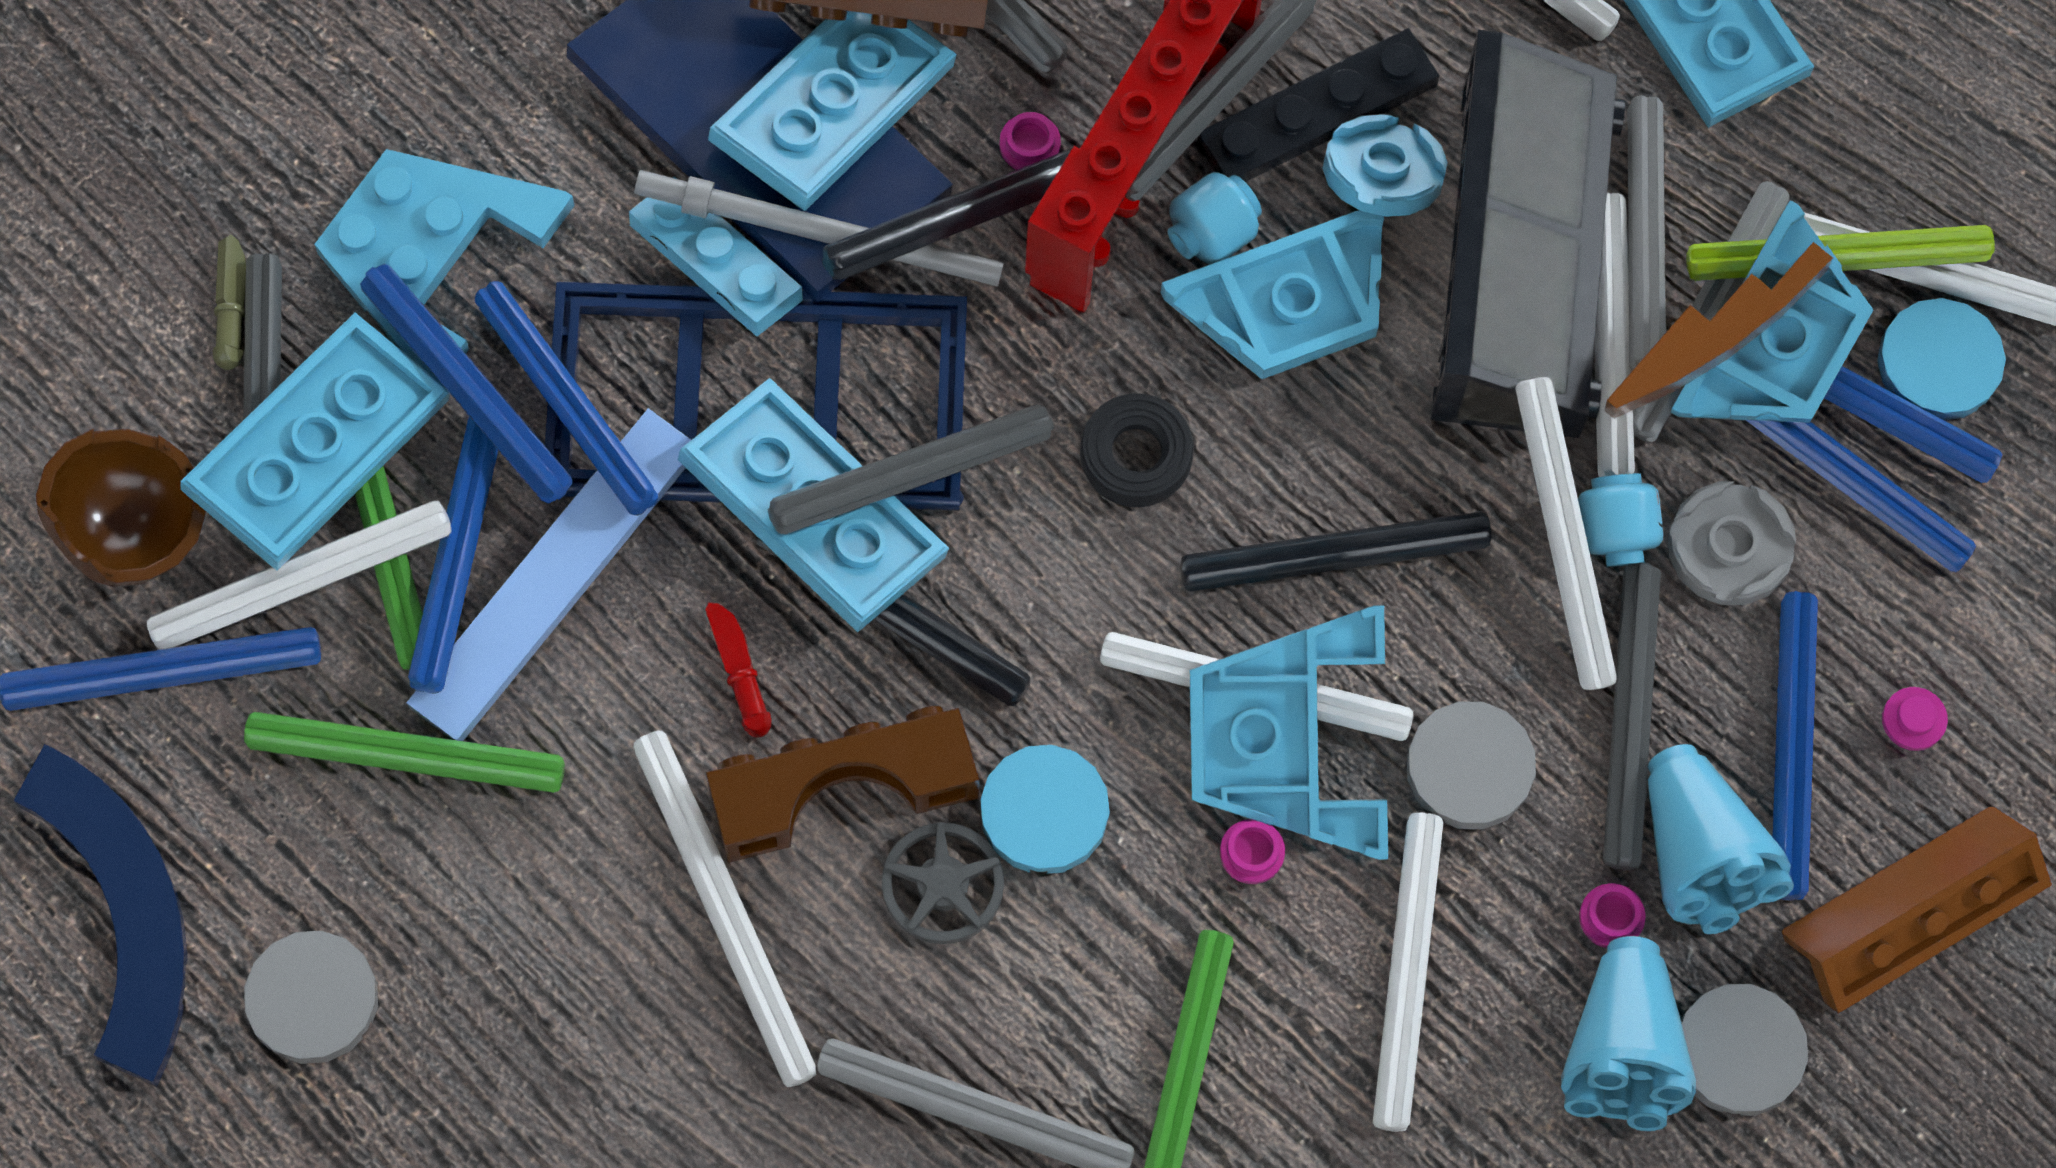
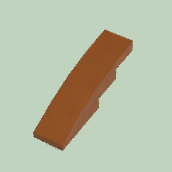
[1604,242,1833,419]

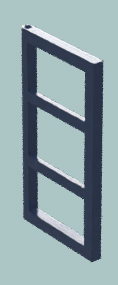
[545,282,967,511]

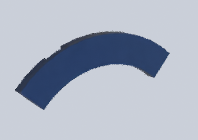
[13,744,188,1087]

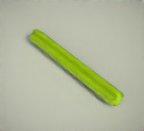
[1686,225,1995,281]

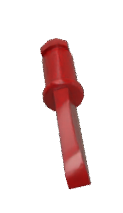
[705,603,772,738]

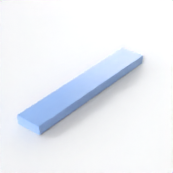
[406,408,691,741]

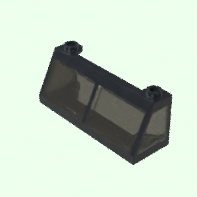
[1430,30,1625,438]

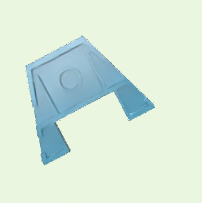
[314,149,575,381]
[1190,605,1388,860]

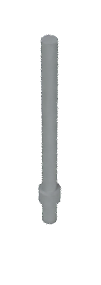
[634,170,1004,287]

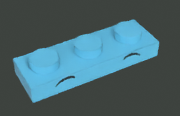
[629,176,803,337]

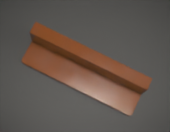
[1782,807,2052,1014]

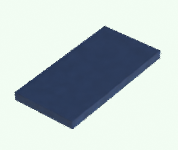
[566,0,953,303]

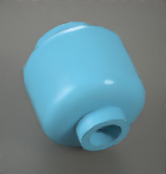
[1167,172,1262,265]
[1578,473,1663,567]

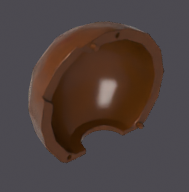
[36,428,206,587]

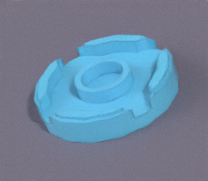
[1322,114,1448,217]
[1877,298,2006,420]
[980,745,1110,874]

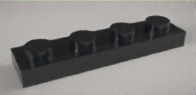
[1197,28,1440,182]

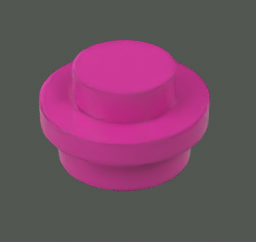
[999,112,1061,170]
[1882,687,1948,751]
[1220,819,1285,884]
[1579,883,1646,948]

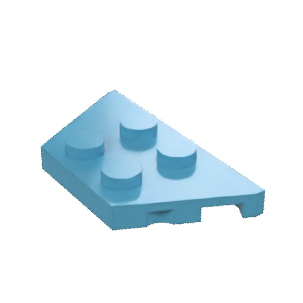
[1670,200,1873,423]
[1160,210,1384,379]

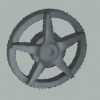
[882,822,1004,944]

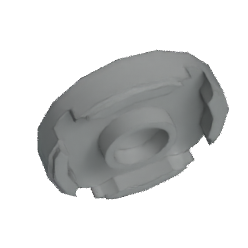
[1668,481,1796,605]
[1407,701,1536,829]
[244,931,378,1064]
[1681,984,1808,1116]

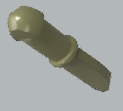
[212,235,246,370]

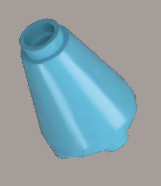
[1648,744,1794,934]
[1561,936,1696,1131]

